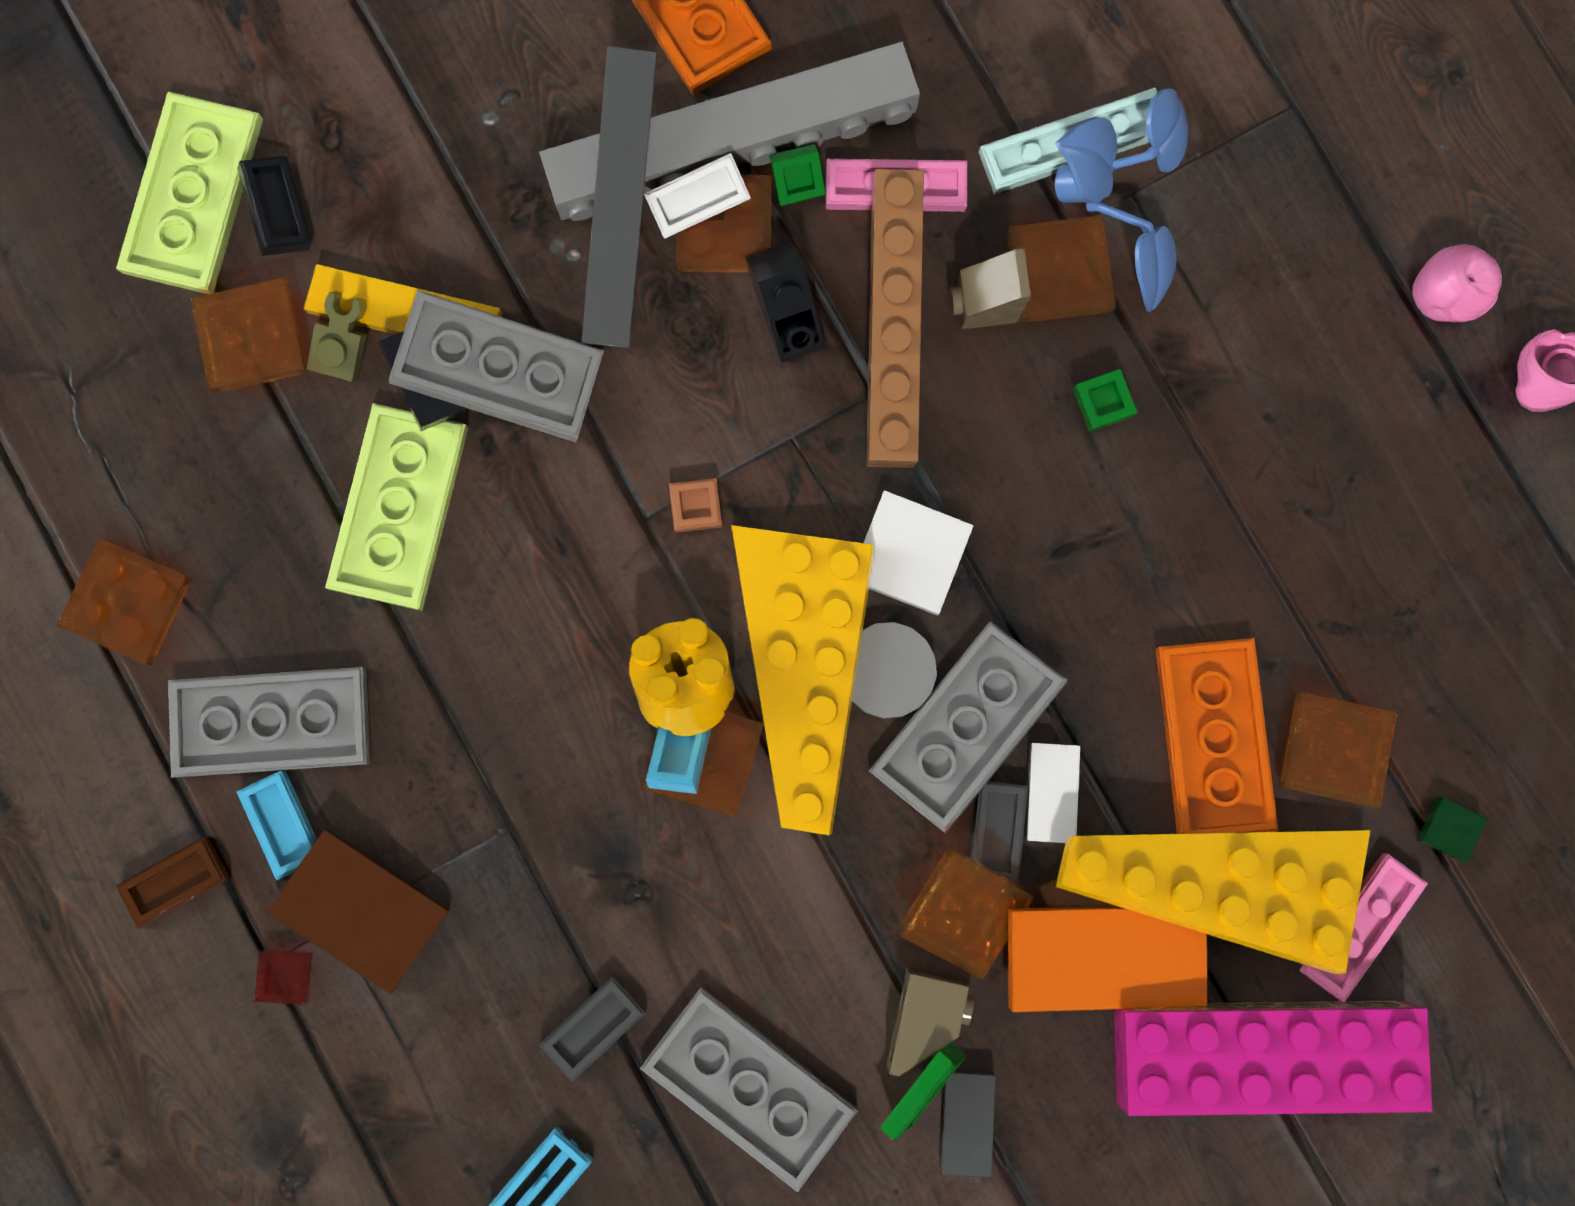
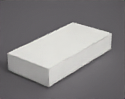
[644,153,751,239]
[1025,743,1080,843]

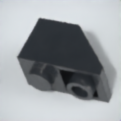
[745,241,826,363]

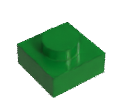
[769,144,826,206]
[1073,369,1137,433]

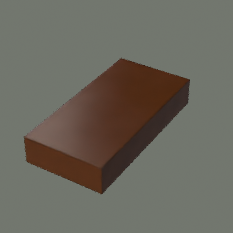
[115,836,231,929]

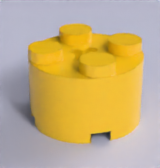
[629,618,734,736]

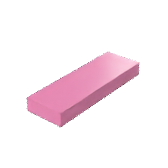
[826,159,967,212]
[1299,853,1428,1003]

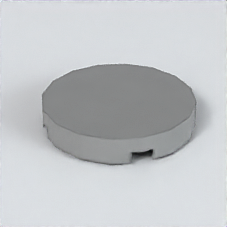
[852,622,937,719]

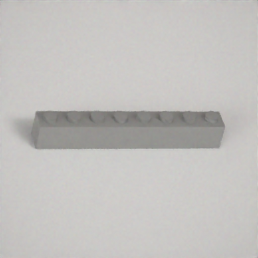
[539,41,920,221]

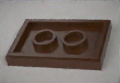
[266,828,450,994]

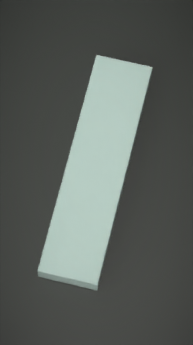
[978,87,1157,195]

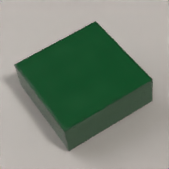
[1417,797,1487,863]

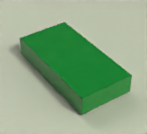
[880,1042,965,1140]

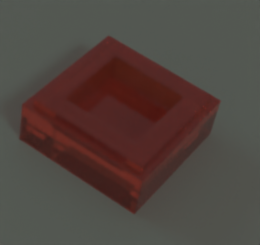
[254,950,313,1005]

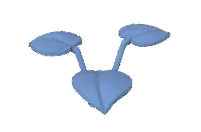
[1055,88,1188,312]

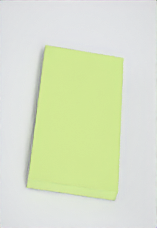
[116,91,263,295]
[325,403,469,611]

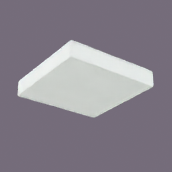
[864,490,974,616]

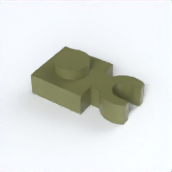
[306,291,367,382]

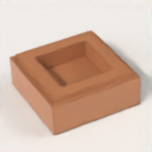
[669,478,722,533]

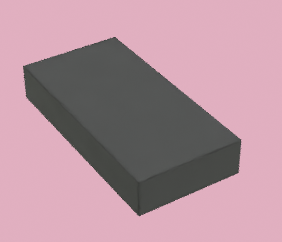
[968,781,1028,884]
[539,975,647,1082]
[940,1070,996,1177]

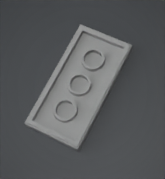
[389,290,604,442]
[869,621,1067,834]
[168,667,371,778]
[640,986,858,1192]

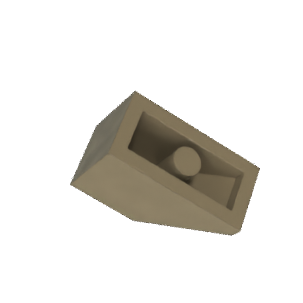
[949,249,1031,329]
[886,968,975,1076]

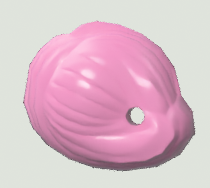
[1412,244,1502,322]
[1515,329,1575,412]

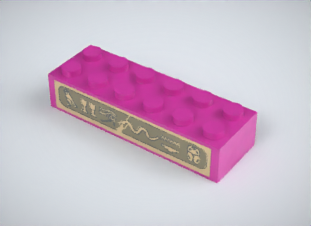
[1113,1000,1432,1116]

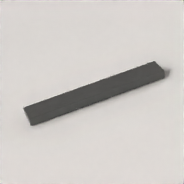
[581,46,657,348]

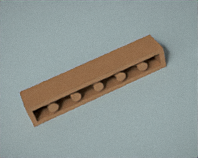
[866,169,924,468]

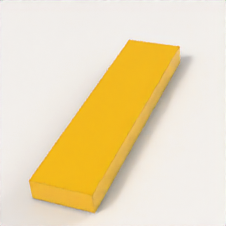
[304,264,503,334]

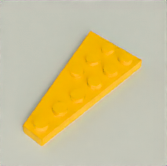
[731,525,875,836]
[1055,830,1371,975]

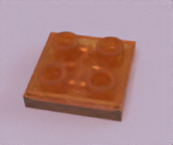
[1007,216,1116,323]
[191,277,308,393]
[1279,692,1397,808]
[897,847,1034,980]

